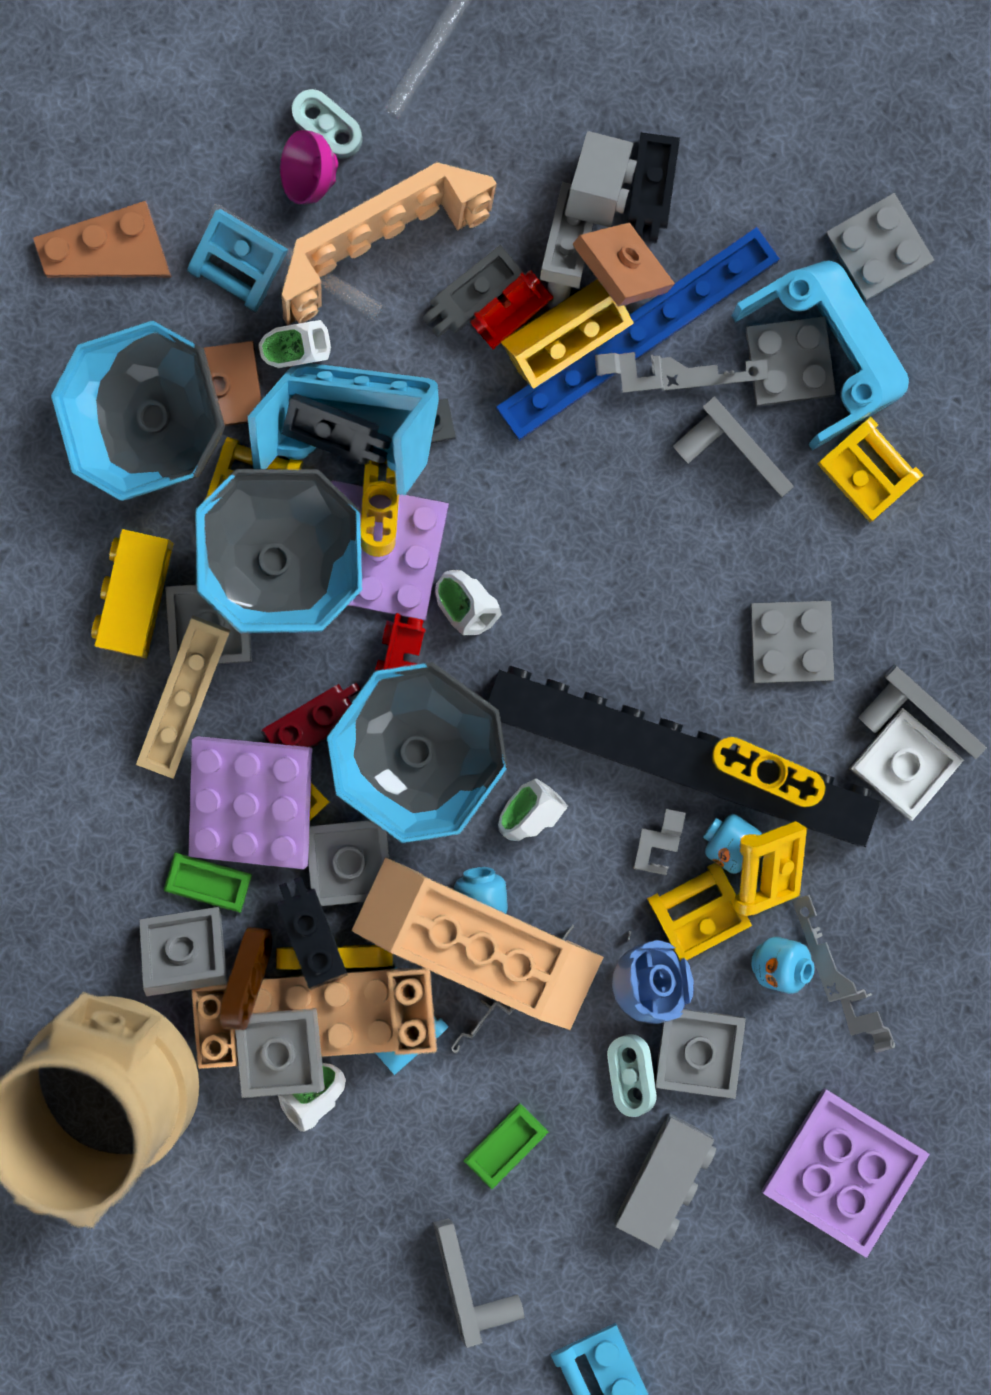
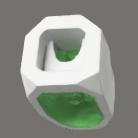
[258,320,331,368]
[435,570,502,635]
[498,778,568,841]
[278,1063,346,1132]

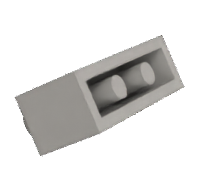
[614,1113,716,1249]

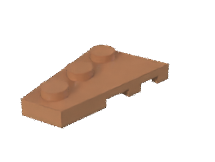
[33,201,172,278]

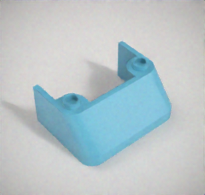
[732,261,909,451]
[248,363,439,495]

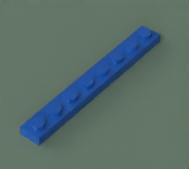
[496,227,779,441]

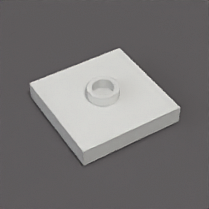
[849,708,964,821]

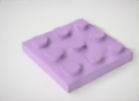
[331,481,449,621]
[189,736,312,869]
[761,1088,929,1258]

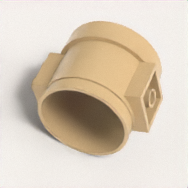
[0,993,199,1228]

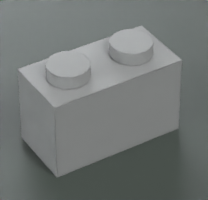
[565,131,637,227]

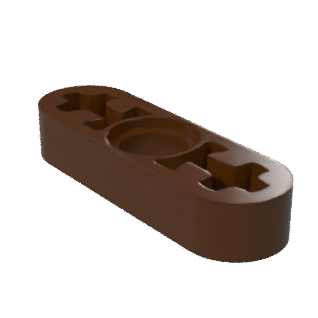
[220,927,272,1030]

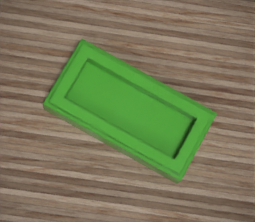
[164,852,252,913]
[463,1103,549,1189]

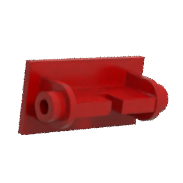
[470,270,553,349]
[375,613,426,671]

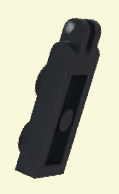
[628,132,680,243]
[281,393,392,465]
[277,877,348,990]

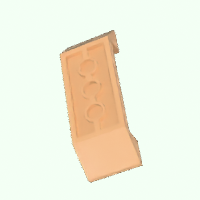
[282,162,497,326]
[351,857,604,1030]
[191,968,437,1069]

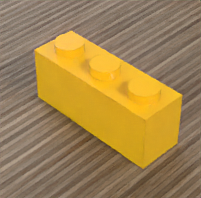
[501,279,634,389]
[91,529,174,659]

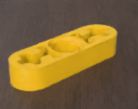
[360,459,399,557]
[712,737,825,807]
[276,945,393,969]

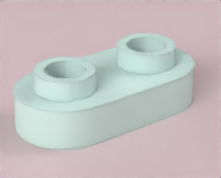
[292,89,362,158]
[607,1034,657,1117]

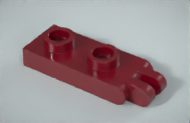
[261,683,361,748]

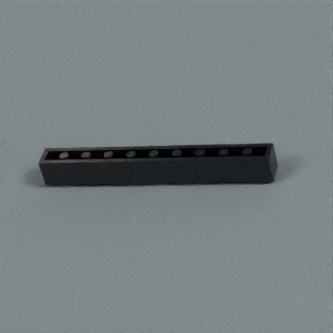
[488,666,881,847]

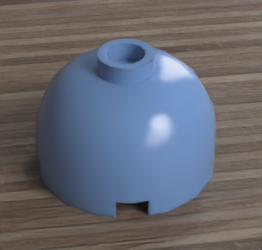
[612,940,693,1024]

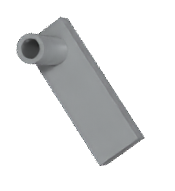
[540,182,594,308]
[673,396,794,497]
[858,664,987,759]
[433,1218,525,1348]

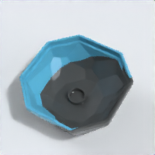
[51,321,225,501]
[196,469,362,633]
[327,662,508,843]

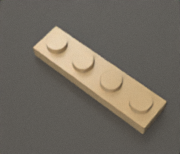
[136,615,230,779]

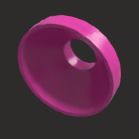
[280,130,338,205]

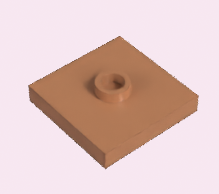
[573,222,675,307]
[203,341,262,426]

